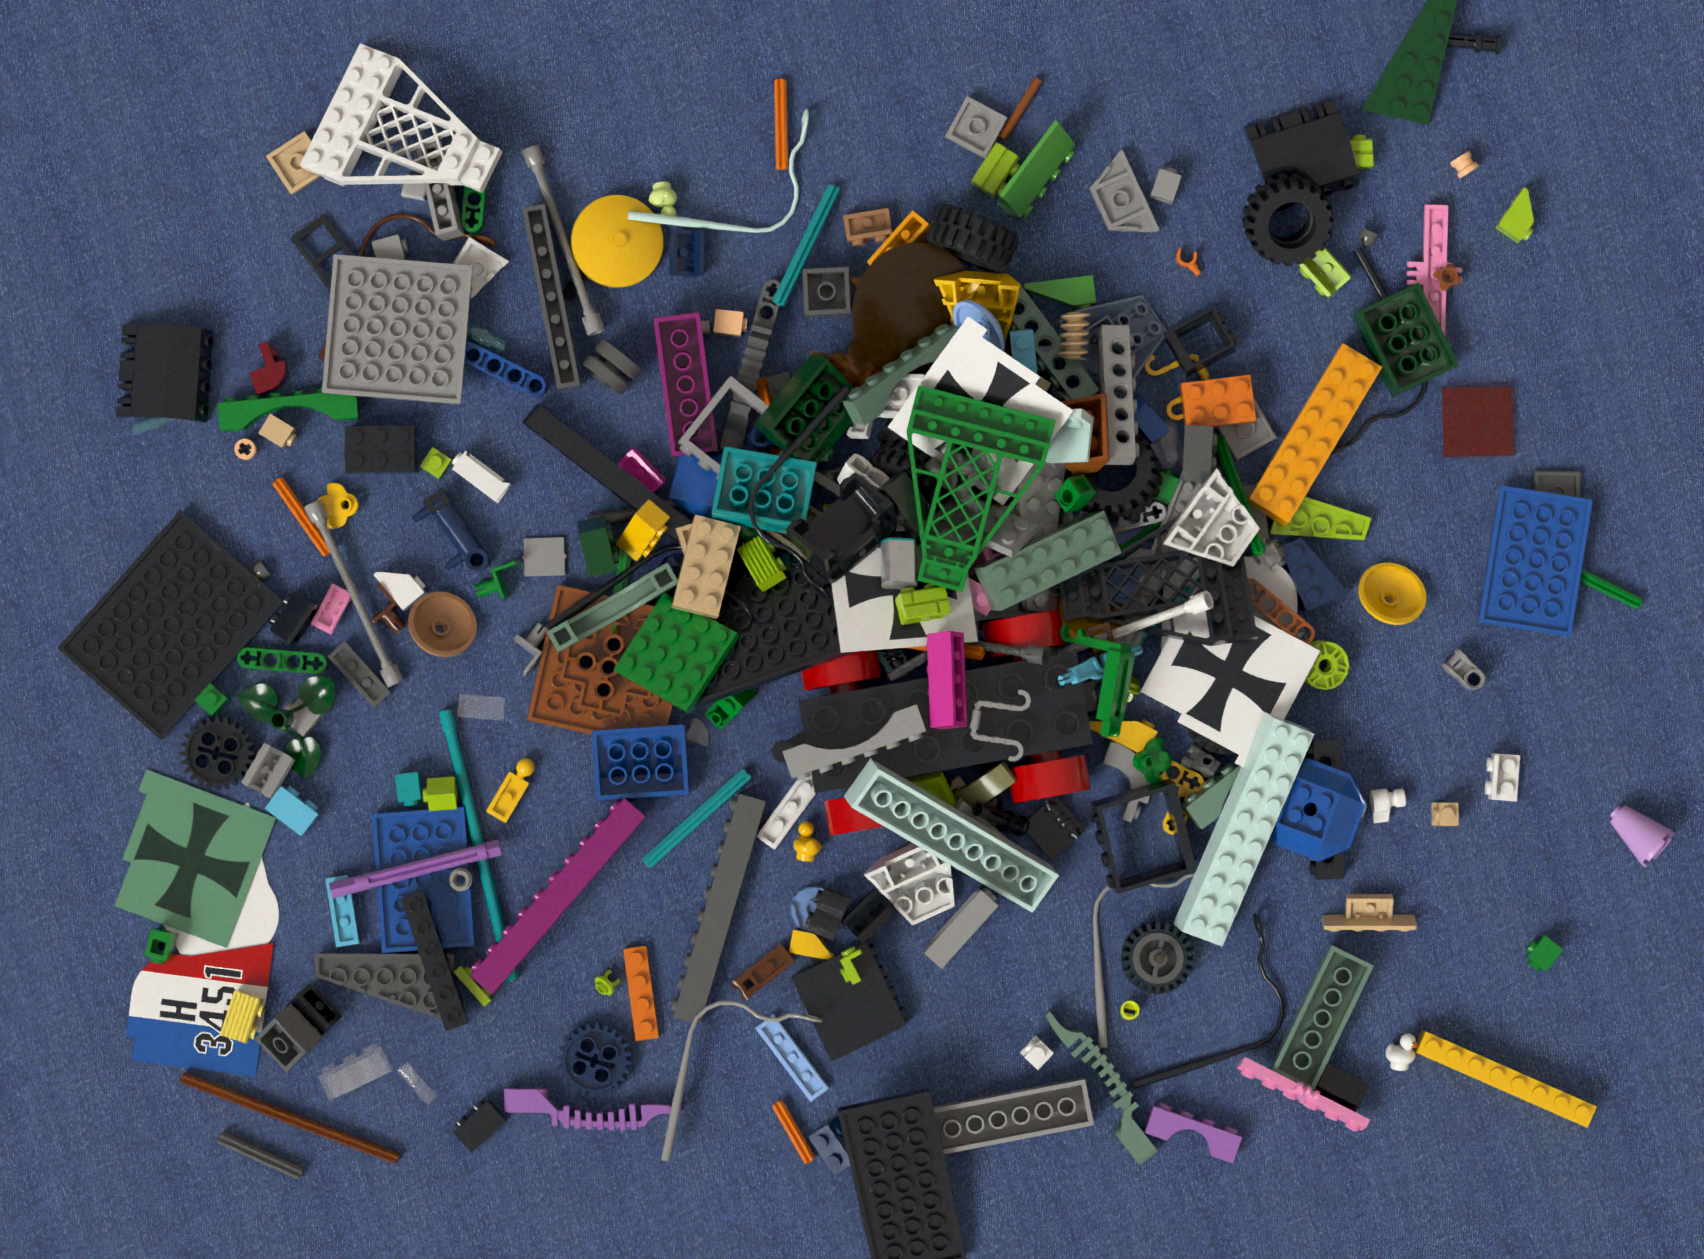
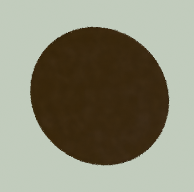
[852,242,967,374]

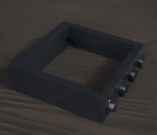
[1089,778,1197,894]

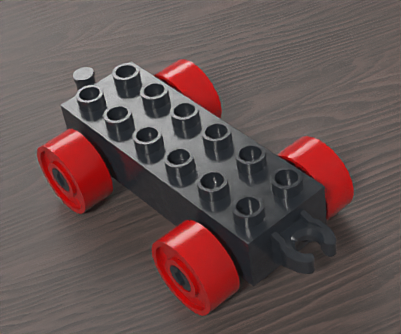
[772,610,1128,836]

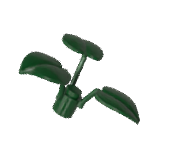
[237,676,335,779]

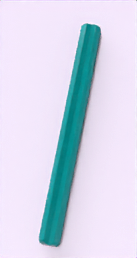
[773,184,840,306]
[642,769,752,868]

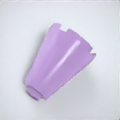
[1610,805,1676,868]

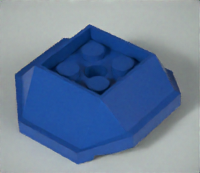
[1271,758,1368,862]

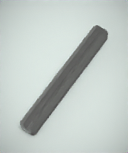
[217,1132,304,1180]

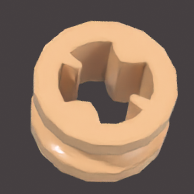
[234,439,256,460]

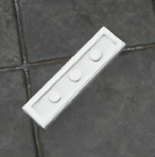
[756,772,816,850]

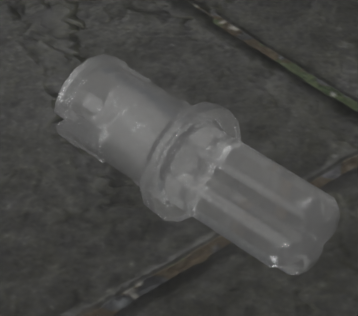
[397,1062,437,1104]

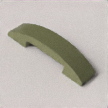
[952,762,1017,807]

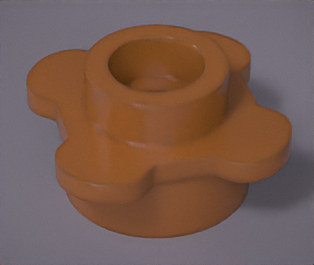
[1434,264,1461,291]

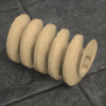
[1058,312,1091,360]

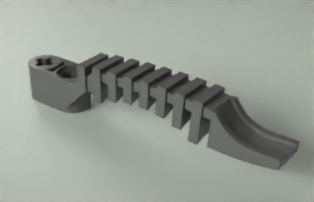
[720,280,781,449]

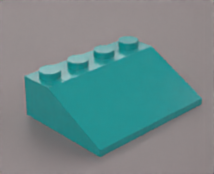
[712,446,817,534]

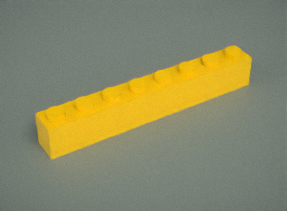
[1414,1030,1597,1128]

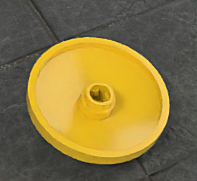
[571,195,663,288]

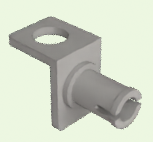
[514,623,547,677]

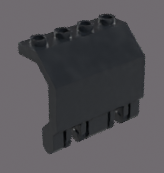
[1244,99,1359,211]
[116,324,214,423]

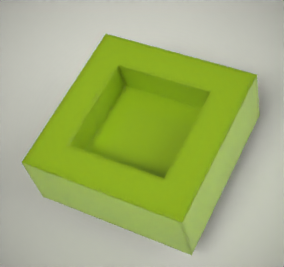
[420,447,452,479]

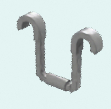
[970,690,1031,761]

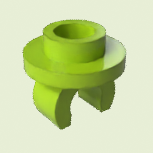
[1127,677,1142,702]
[595,970,620,995]

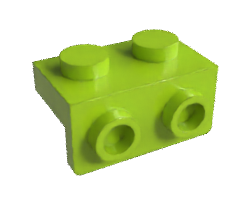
[1299,247,1353,298]
[840,946,862,985]

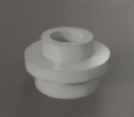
[449,868,473,891]

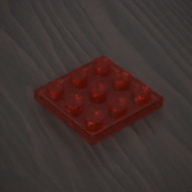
[1441,387,1513,457]

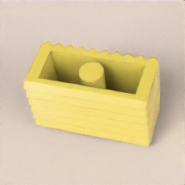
[220,990,265,1043]

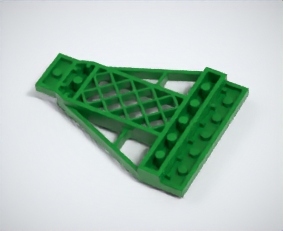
[906,385,1056,592]

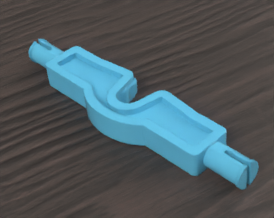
[1058,645,1143,685]

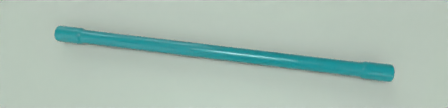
[439,709,519,982]

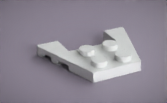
[847,374,925,439]

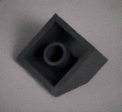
[270,591,320,646]

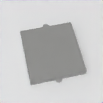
[522,537,567,577]

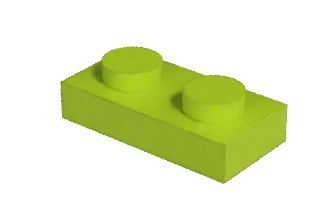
[454,965,492,1007]

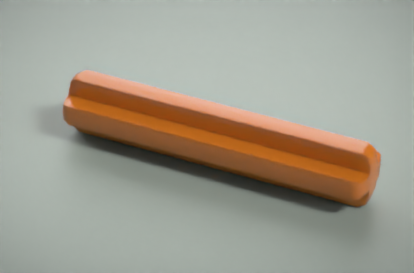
[772,1100,815,1164]

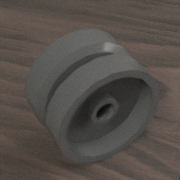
[582,339,642,396]

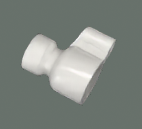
[1369,788,1406,824]

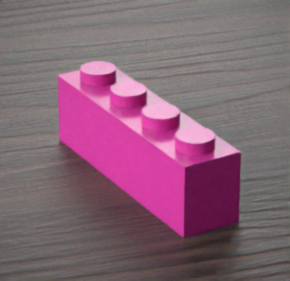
[926,631,967,729]

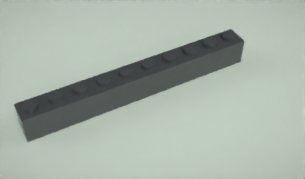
[671,793,766,1025]

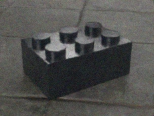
[345,425,417,475]

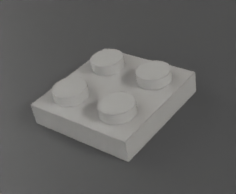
[945,96,1007,159]

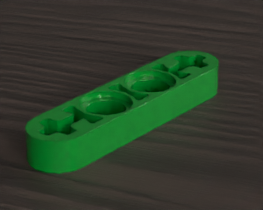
[237,647,328,674]

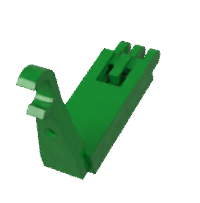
[1060,625,1135,737]

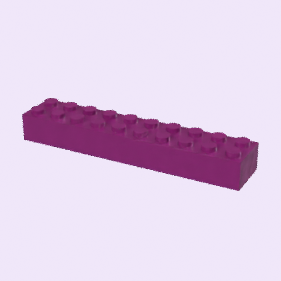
[470,798,645,994]

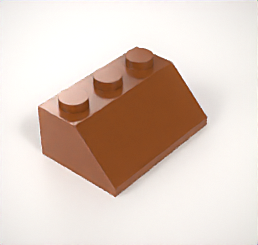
[1062,393,1110,475]

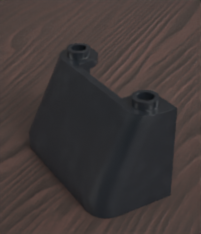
[786,472,897,583]

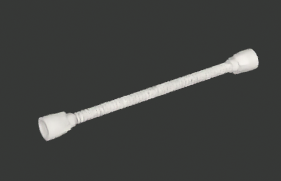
[1049,591,1214,656]

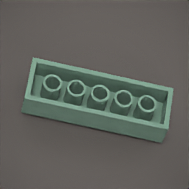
[974,511,1121,611]
[1269,944,1374,1091]

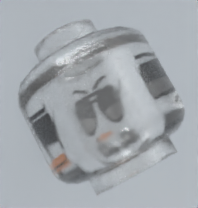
[1252,538,1287,573]

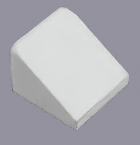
[401,174,426,201]

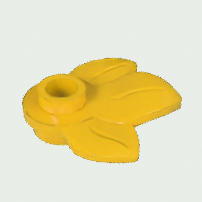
[317,483,359,529]

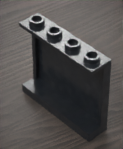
[791,941,909,1062]

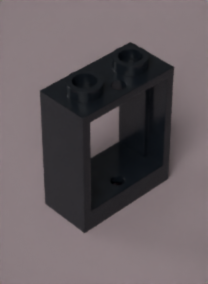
[1164,307,1237,378]

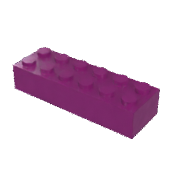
[653,311,718,456]

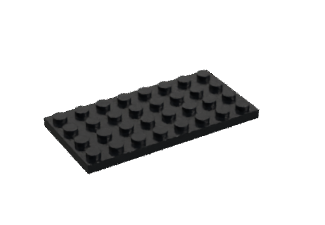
[837,1088,967,1259]

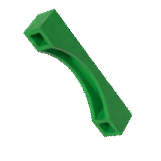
[217,389,361,433]

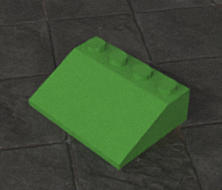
[997,120,1075,220]

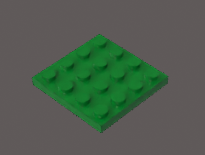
[613,593,740,714]

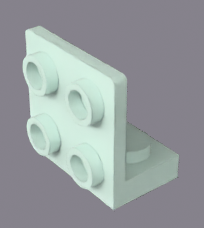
[1046,409,1094,463]

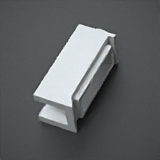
[452,451,512,503]

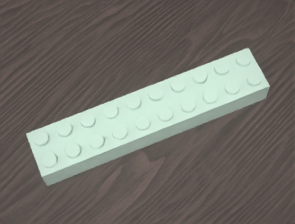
[1173,712,1314,946]
[844,758,1059,913]

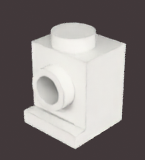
[1020,1036,1054,1070]

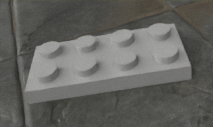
[936,496,1038,558]

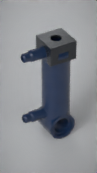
[412,488,490,572]

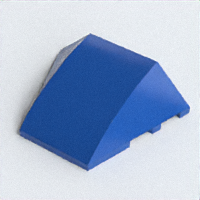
[668,454,723,519]

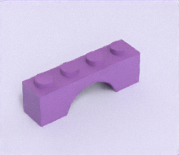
[1144,1103,1242,1163]

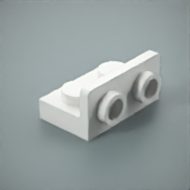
[1485,753,1520,802]

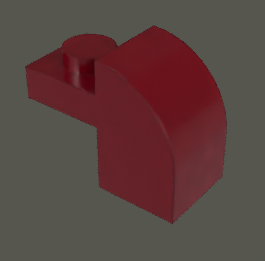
[249,341,288,396]

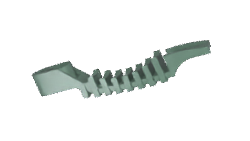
[1045,1010,1158,1166]

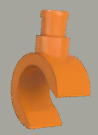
[1176,248,1202,276]

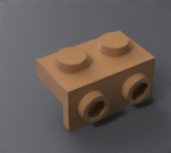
[843,208,893,246]

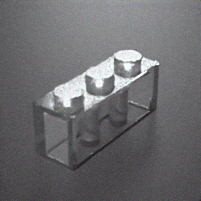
[318,1043,395,1101]

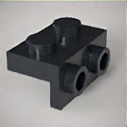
[841,889,896,944]

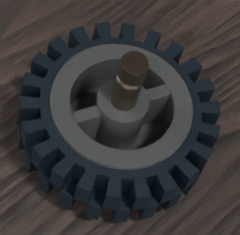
[1121,921,1194,994]

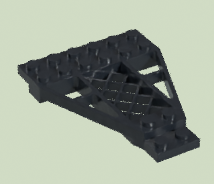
[1059,516,1258,646]

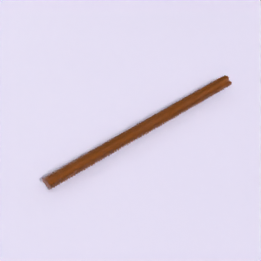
[180,1071,400,1165]

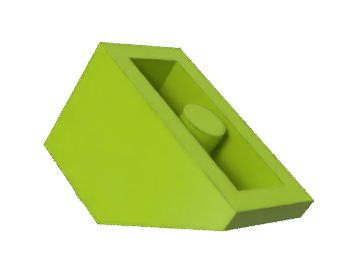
[1495,187,1534,243]

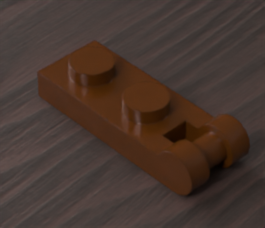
[730,943,795,1002]

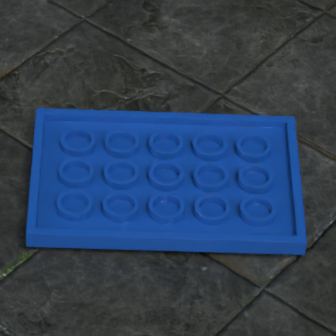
[1478,485,1593,637]
[372,807,475,953]

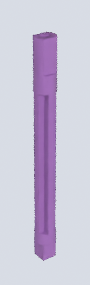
[329,840,502,898]

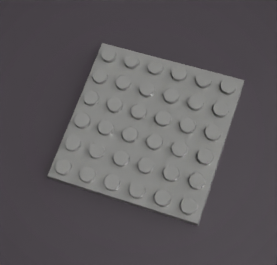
[322,254,473,405]

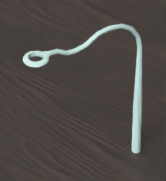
[628,109,809,233]

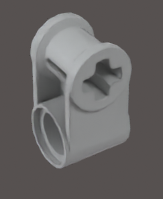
[1441,648,1485,691]

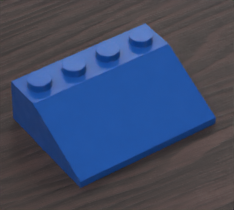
[592,725,690,802]

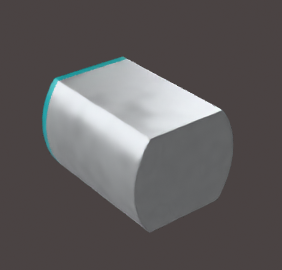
[881,538,917,590]

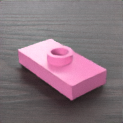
[311,583,352,635]

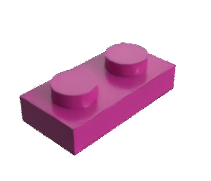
[618,447,666,493]

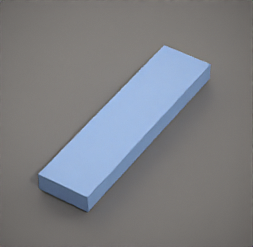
[755,1014,829,1102]

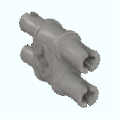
[924,443,1001,514]

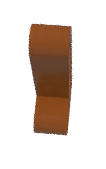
[1248,578,1315,645]

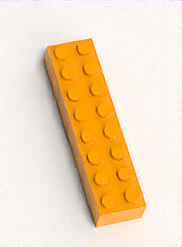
[1247,343,1382,527]

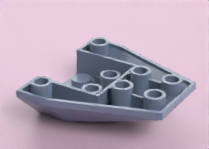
[1057,295,1167,396]

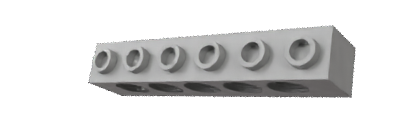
[1098,325,1139,465]

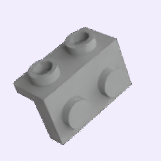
[241,742,295,799]

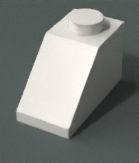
[373,572,426,611]

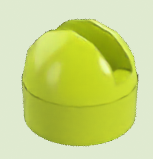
[1120,1001,1140,1020]

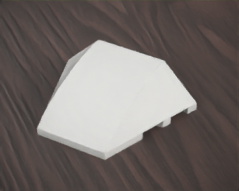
[1163,469,1260,567]
[864,843,955,925]

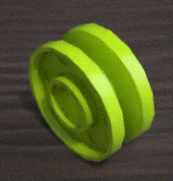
[1304,640,1349,690]

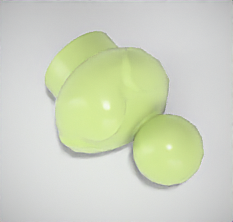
[649,182,677,216]

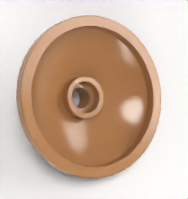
[408,591,477,657]

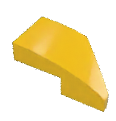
[789,930,835,960]

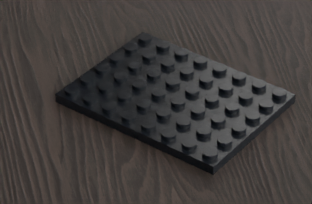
[57,510,284,740]
[665,541,858,708]

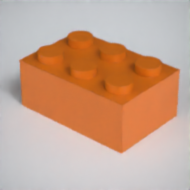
[1179,375,1256,428]

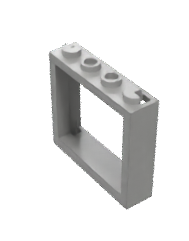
[678,376,784,480]
[923,888,998,969]

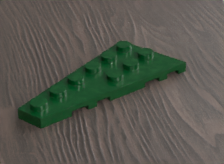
[1360,0,1457,125]

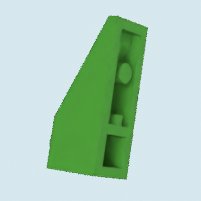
[1023,275,1096,310]

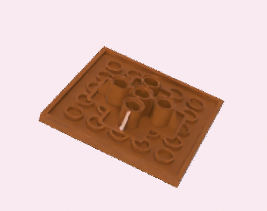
[527,585,673,735]

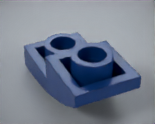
[1134,398,1170,445]

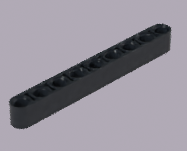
[522,404,692,544]

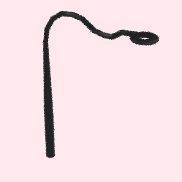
[1330,247,1426,455]
[748,386,851,599]
[545,545,752,631]
[1132,914,1284,1089]

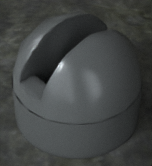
[1358,227,1379,246]

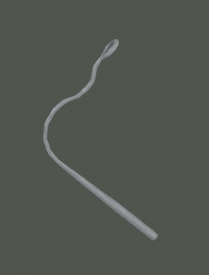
[1093,872,1195,1048]
[661,1001,823,1162]

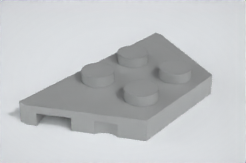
[1089,150,1160,233]

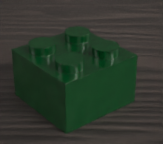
[578,515,619,577]

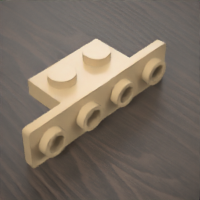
[1322,894,1417,932]

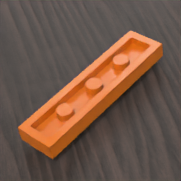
[623,946,659,1041]

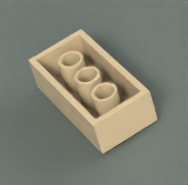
[671,515,741,619]

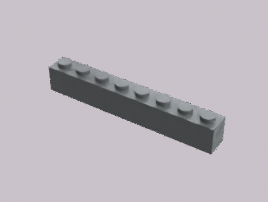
[522,203,582,392]

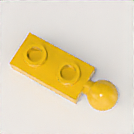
[486,758,535,823]

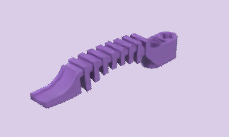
[504,1088,682,1130]

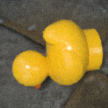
[793,821,822,862]

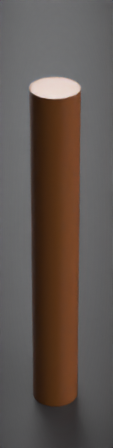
[999,77,1042,141]

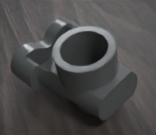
[1181,742,1222,778]

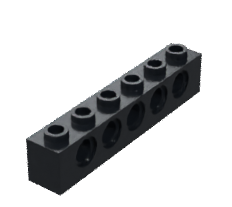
[1307,740,1344,880]
[400,890,470,1031]

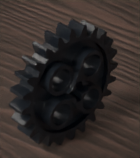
[179,716,256,791]

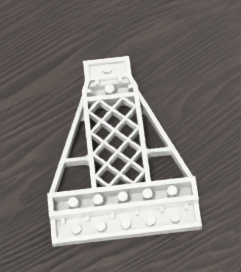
[300,44,502,193]

